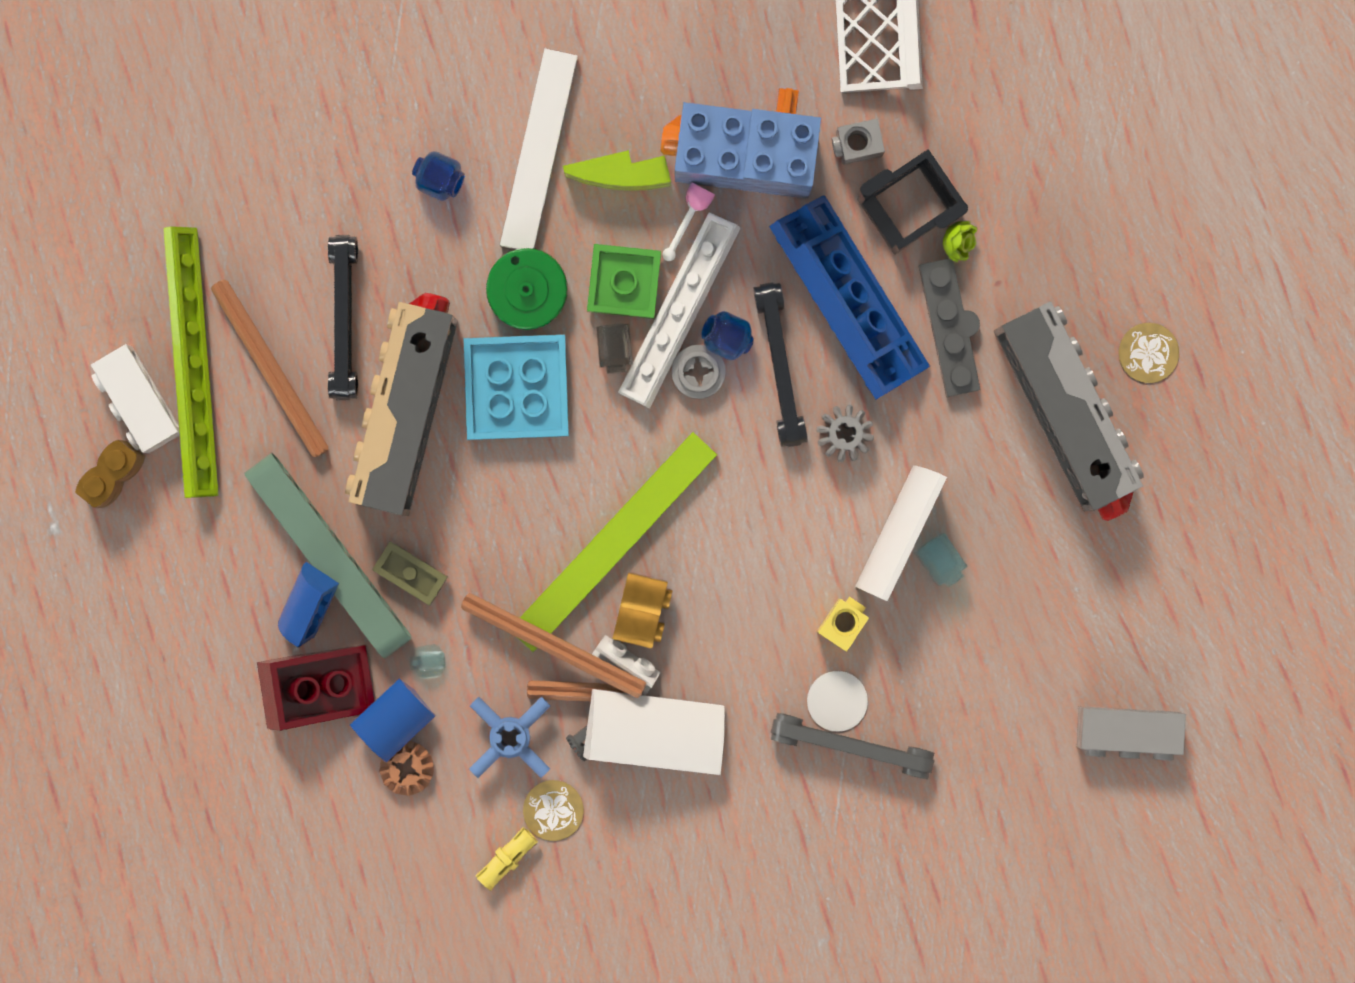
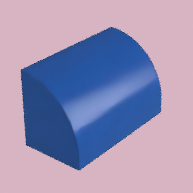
[278,562,339,647]
[350,678,436,762]

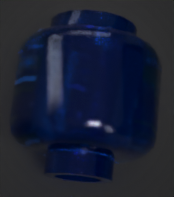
[412,151,465,201]
[701,311,754,360]

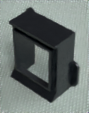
[857,149,968,255]

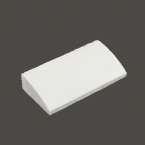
[855,465,947,601]
[583,689,725,775]

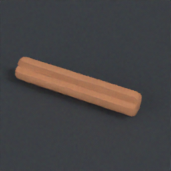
[527,680,626,702]

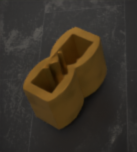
[75,440,145,508]
[612,572,673,648]

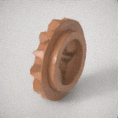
[379,741,434,796]

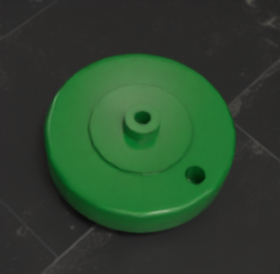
[486,248,568,330]

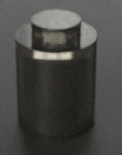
[596,324,633,374]

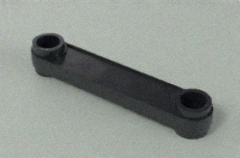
[328,235,358,400]
[753,282,808,447]

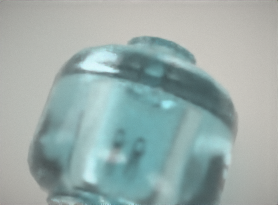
[410,644,445,679]

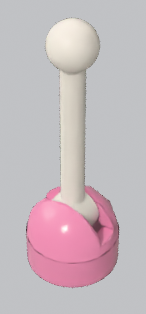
[662,182,715,261]

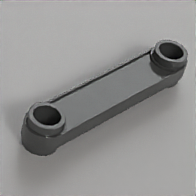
[771,713,935,779]

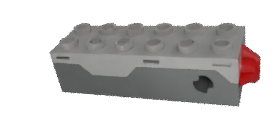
[994,301,1144,521]

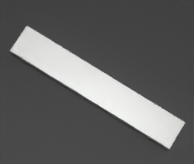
[500,48,578,250]
[618,212,741,409]

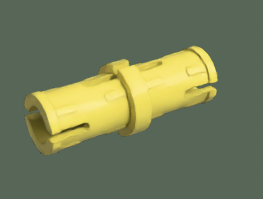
[476,827,538,891]

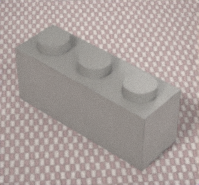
[1076,706,1186,761]

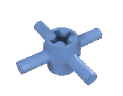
[469,697,551,778]

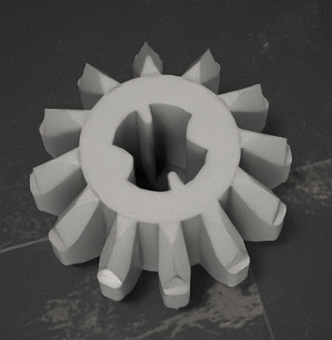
[816,405,874,462]

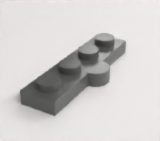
[918,258,981,397]

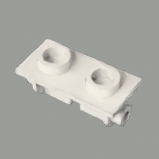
[592,635,661,696]

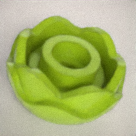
[943,220,978,262]

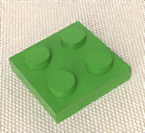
[587,244,661,319]

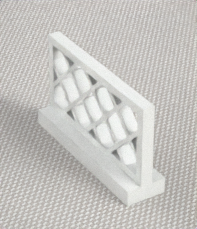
[836,0,923,93]

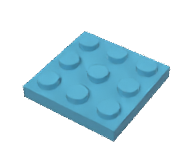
[463,335,569,440]

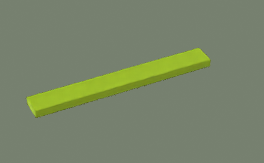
[163,226,219,498]
[518,432,717,653]

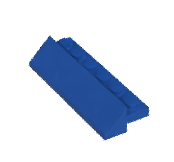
[769,195,930,400]

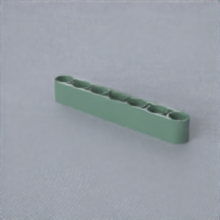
[244,452,412,659]

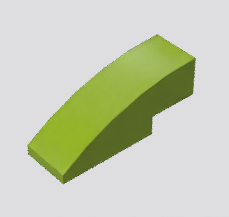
[563,150,671,191]

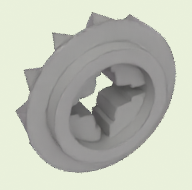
[672,345,726,399]

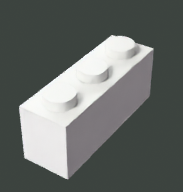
[91,344,180,454]

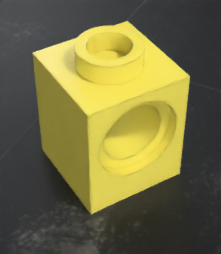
[817,597,869,652]

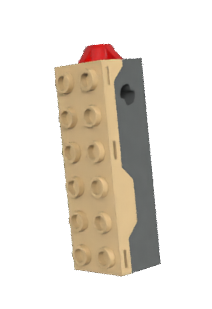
[345,292,458,516]

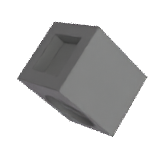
[832,118,885,165]

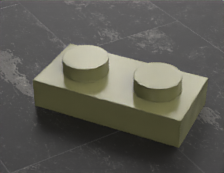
[372,541,448,606]

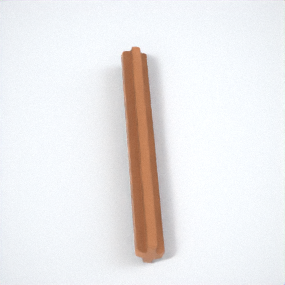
[211,279,328,457]
[461,593,646,698]

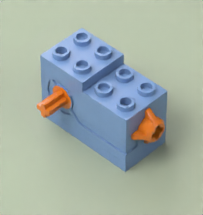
[660,88,821,199]

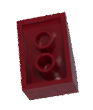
[257,645,374,731]

